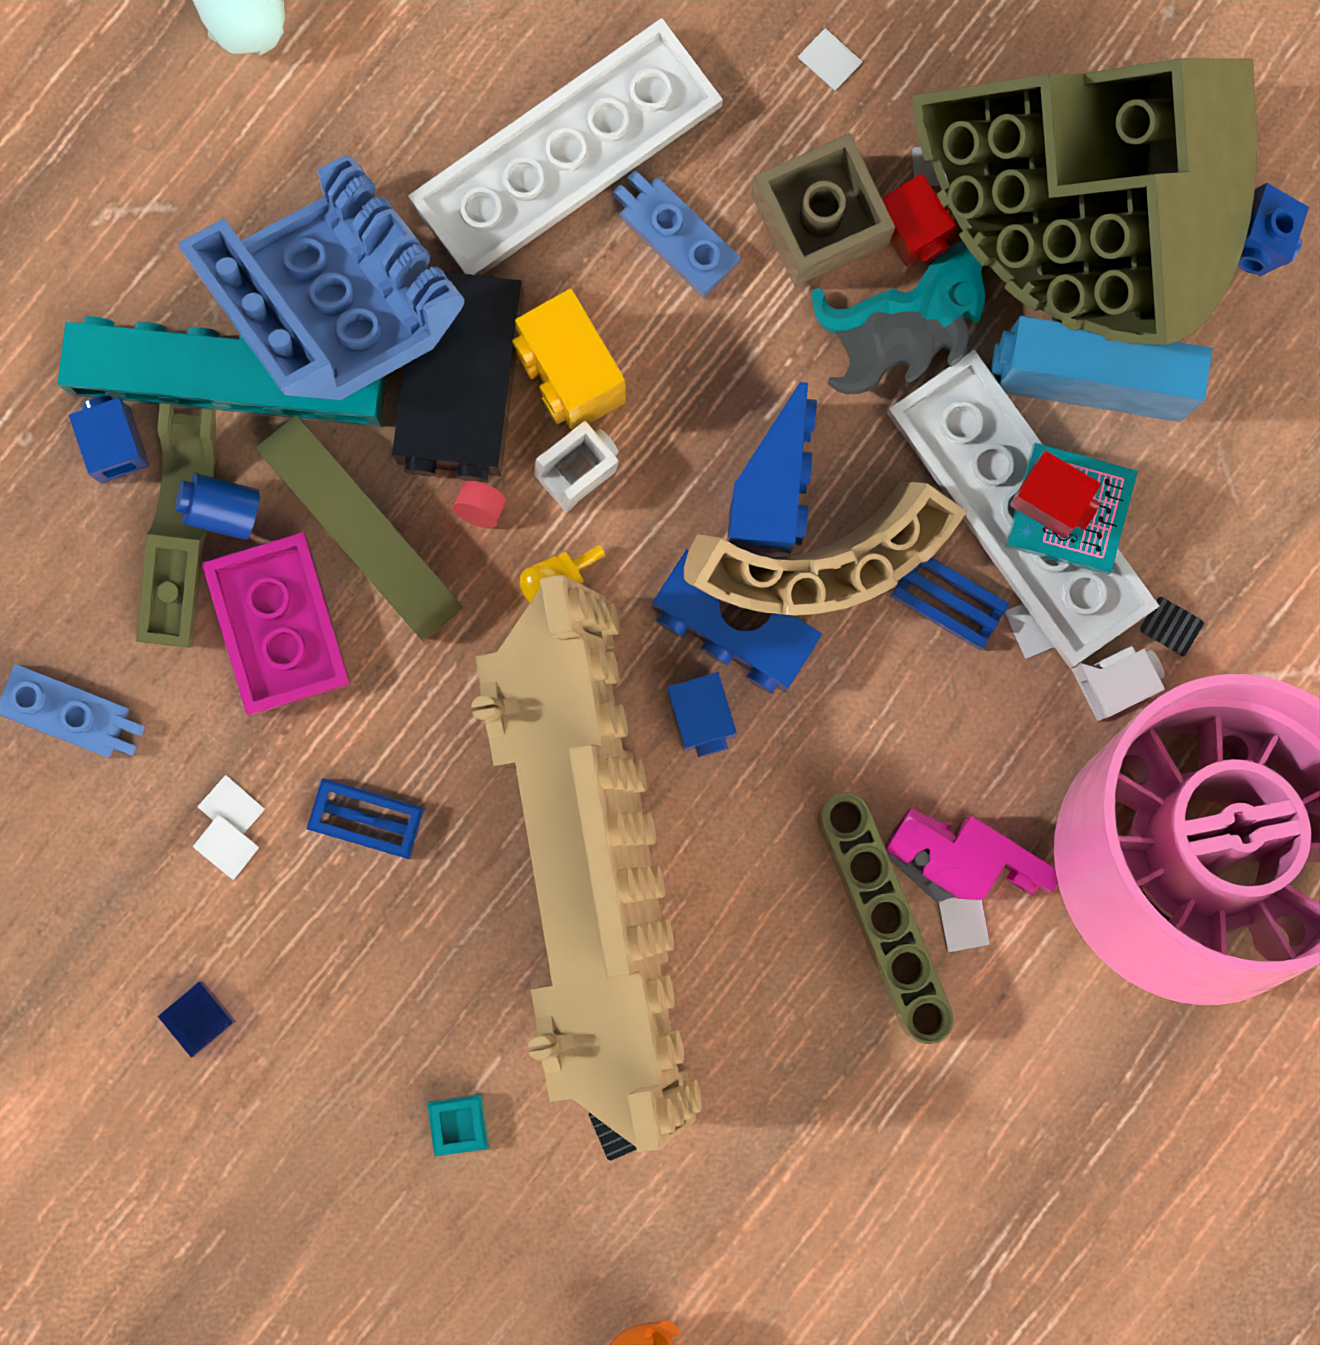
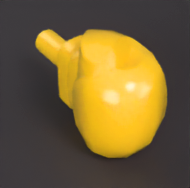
[519,545,605,604]

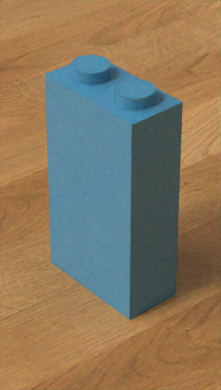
[990,316,1213,422]

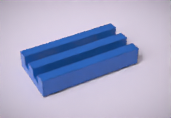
[890,558,1009,651]
[306,778,425,859]

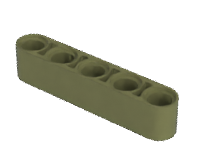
[255,414,463,642]
[818,793,954,1044]

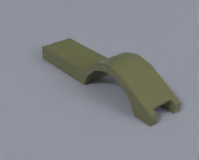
[136,403,217,648]

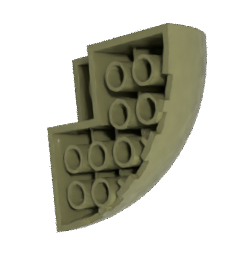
[912,58,1257,345]

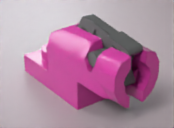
[885,807,1058,902]

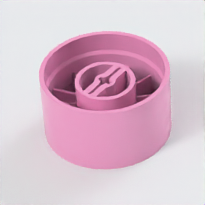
[1054,674,1320,1005]

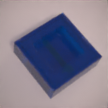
[157,981,236,1058]

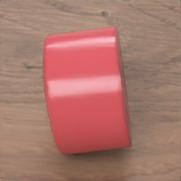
[453,481,507,528]

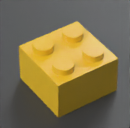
[512,288,626,431]

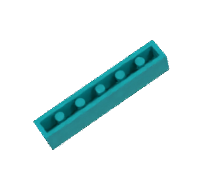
[57,316,387,427]

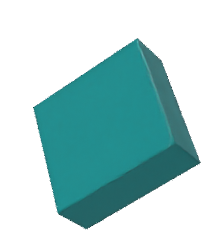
[427,1093,489,1157]

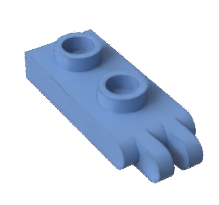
[612,170,741,299]
[0,664,145,758]

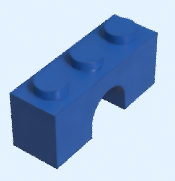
[652,549,822,694]

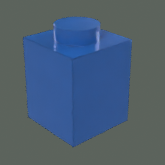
[69,396,150,484]
[667,672,737,758]

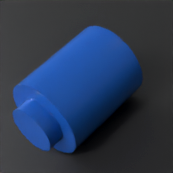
[175,473,260,540]

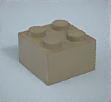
[751,133,895,287]

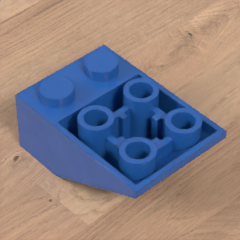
[727,382,817,557]

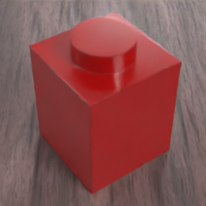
[882,173,956,267]
[1010,450,1101,538]

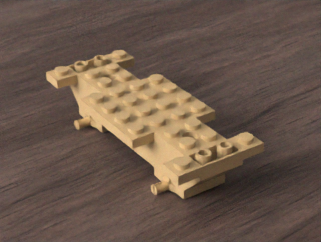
[471,575,702,1153]

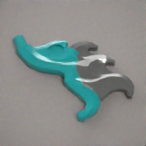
[812,240,986,395]

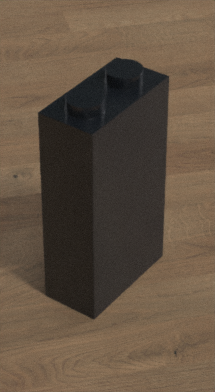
[392,269,524,483]

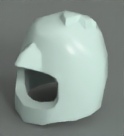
[192,0,285,56]

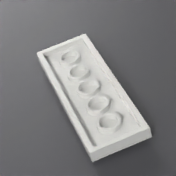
[408,18,723,276]
[887,350,1159,669]

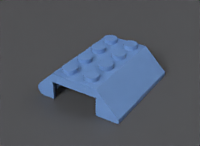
[177,156,464,400]

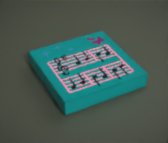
[1005,443,1138,575]

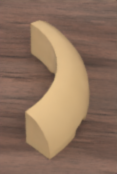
[684,481,967,615]

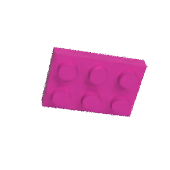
[202,532,351,716]

